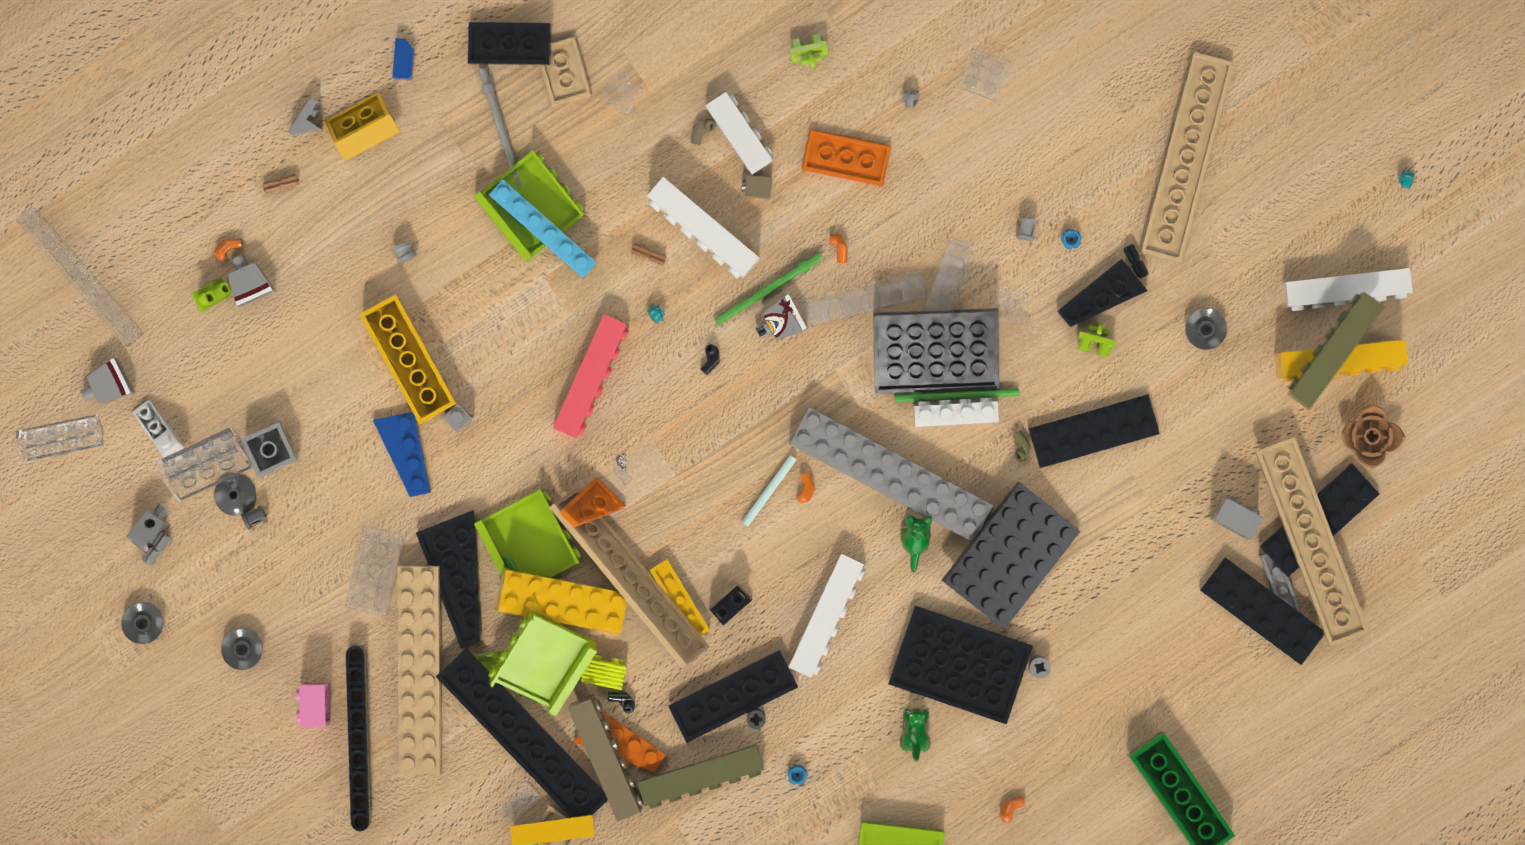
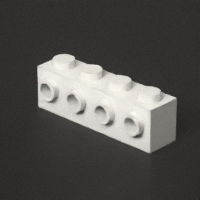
[913,398,999,427]

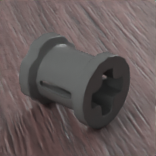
[241,505,268,530]
[747,709,766,729]

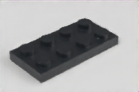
[468,22,552,65]

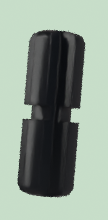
[1124,244,1149,279]

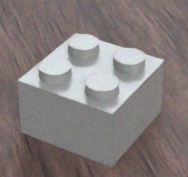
[241,422,299,477]
[1210,496,1263,540]

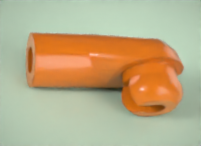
[829,233,847,263]
[796,472,815,503]

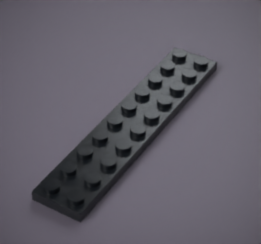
[436,648,608,817]

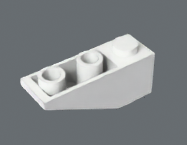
[133,400,189,464]

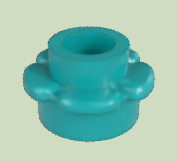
[1398,169,1415,189]
[647,304,665,324]

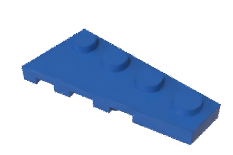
[373,412,431,497]

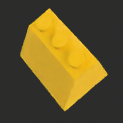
[325,92,400,161]

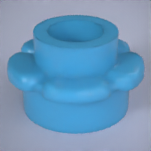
[1061,229,1081,249]
[787,765,808,785]

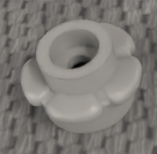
[902,88,919,108]

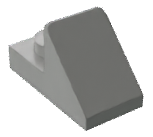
[288,97,322,137]

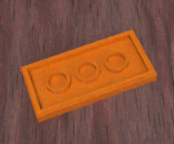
[802,129,891,187]

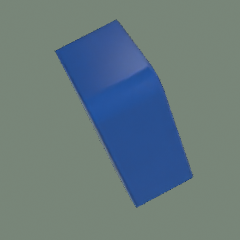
[392,38,415,80]

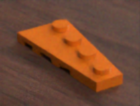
[574,711,666,772]

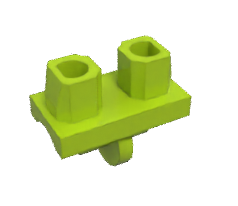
[790,34,829,69]
[190,277,231,312]
[1077,321,1116,357]

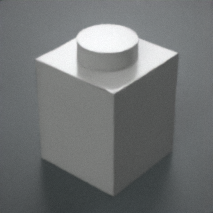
[443,403,474,433]

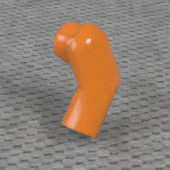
[214,238,243,261]
[999,796,1025,823]

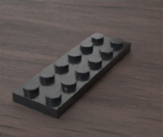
[1028,394,1160,468]
[1259,463,1380,577]
[1200,557,1325,665]
[668,650,798,743]

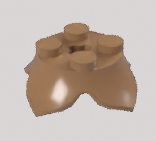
[1341,404,1405,468]

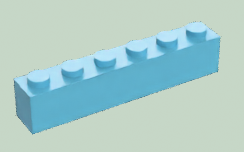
[489,179,597,279]

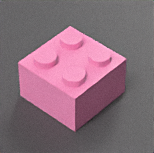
[296,682,331,728]

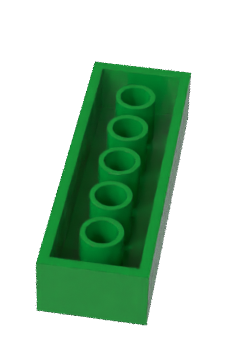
[1127,731,1235,845]

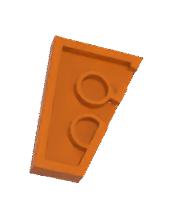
[560,476,626,528]

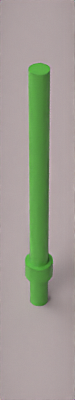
[714,252,823,326]
[895,388,1019,404]

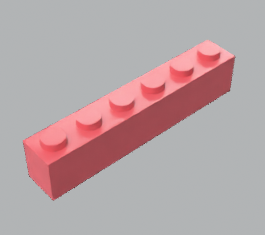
[553,314,629,438]

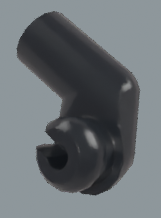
[608,691,636,714]

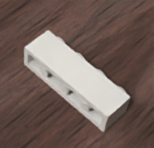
[705,92,774,175]

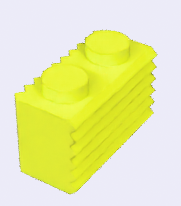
[581,654,627,690]

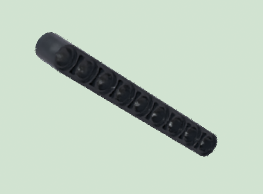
[346,645,372,832]

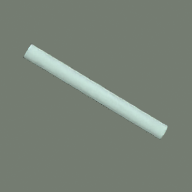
[742,455,797,527]

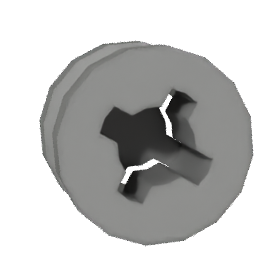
[392,241,417,264]
[1029,657,1050,678]

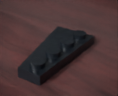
[1057,259,1148,327]

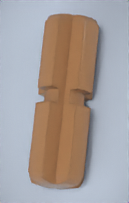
[263,174,299,194]
[631,243,667,265]

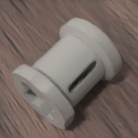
[1016,217,1038,241]

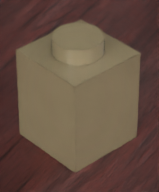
[741,175,772,200]

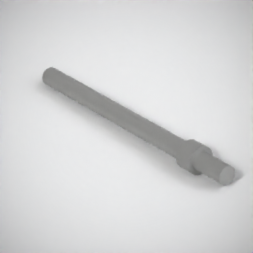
[478,68,522,188]

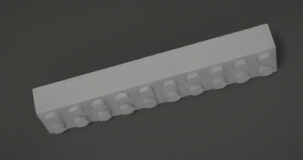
[790,407,993,541]

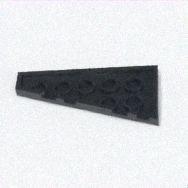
[416,510,481,649]

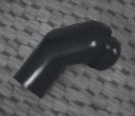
[700,344,720,375]

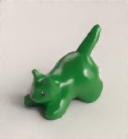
[900,515,932,573]
[900,708,931,762]

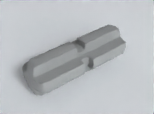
[142,532,171,566]

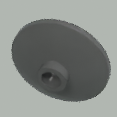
[1185,308,1227,350]
[214,474,256,516]
[121,602,163,644]
[221,628,263,670]

